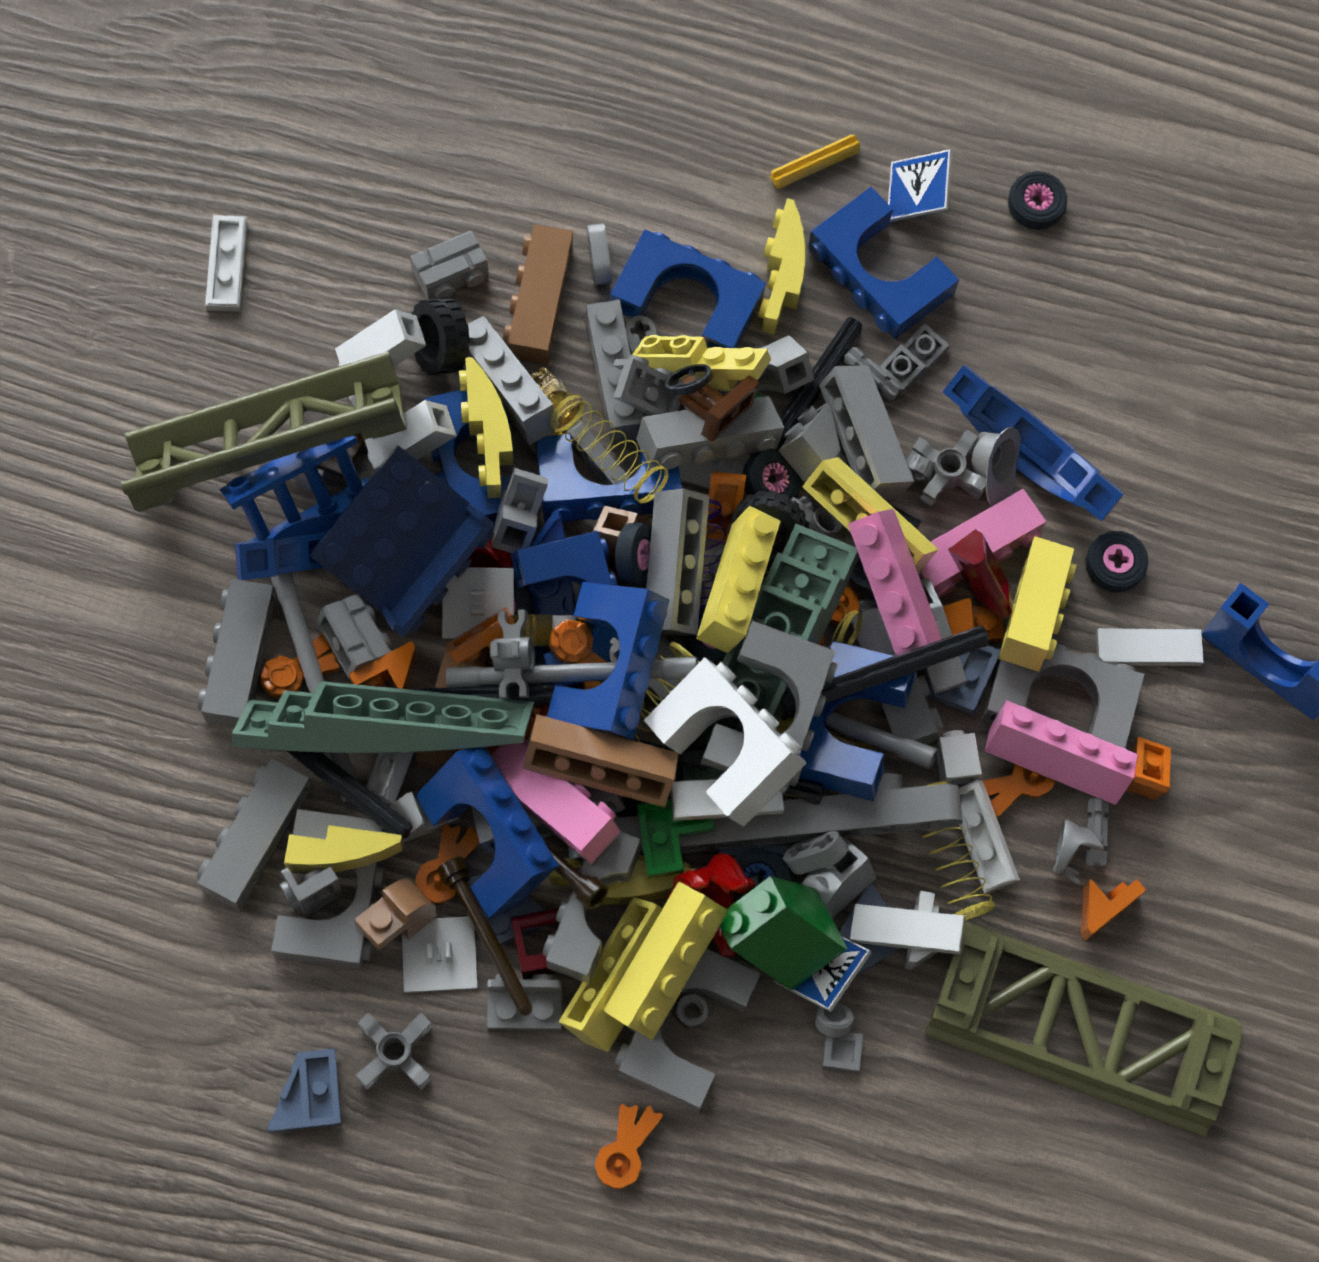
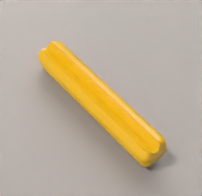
[770,135,861,189]

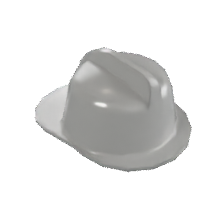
[972,427,1021,507]

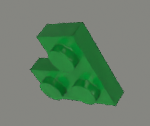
[637,799,715,879]

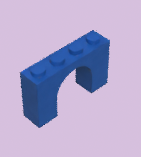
[808,186,959,339]
[610,229,766,348]
[424,390,540,523]
[536,434,682,523]
[510,531,619,687]
[547,582,670,740]
[1201,582,1319,721]
[799,641,916,801]
[415,747,559,918]

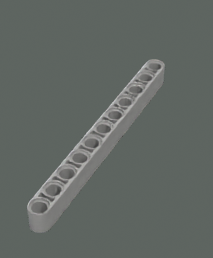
[568,784,963,864]

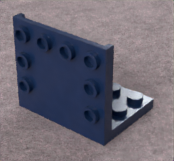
[309,445,495,638]

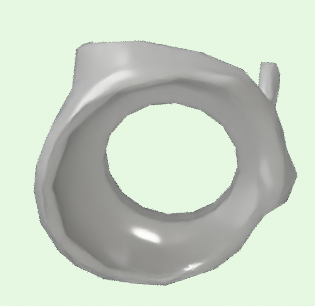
[1052,819,1104,885]

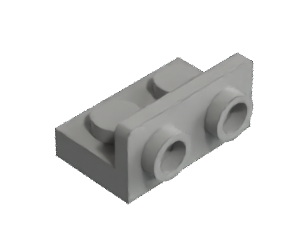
[613,355,682,415]
[280,867,344,918]
[487,974,562,1031]

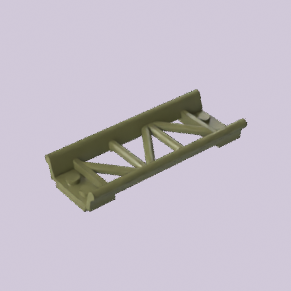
[121,351,407,512]
[924,921,1243,1137]

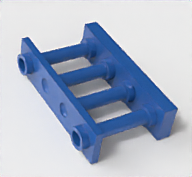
[220,435,369,542]

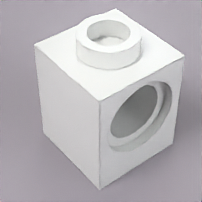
[935,730,982,786]

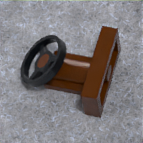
[665,364,760,442]

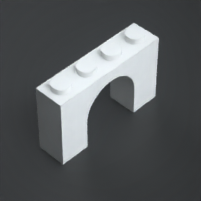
[335,309,457,470]
[644,658,806,827]

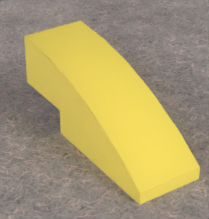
[284,825,404,873]

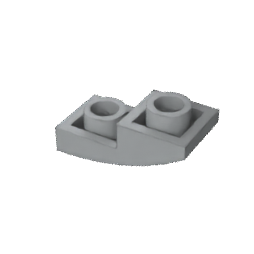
[879,323,949,391]

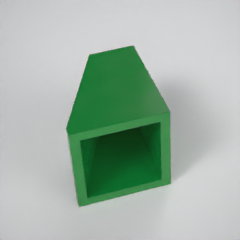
[719,876,848,990]

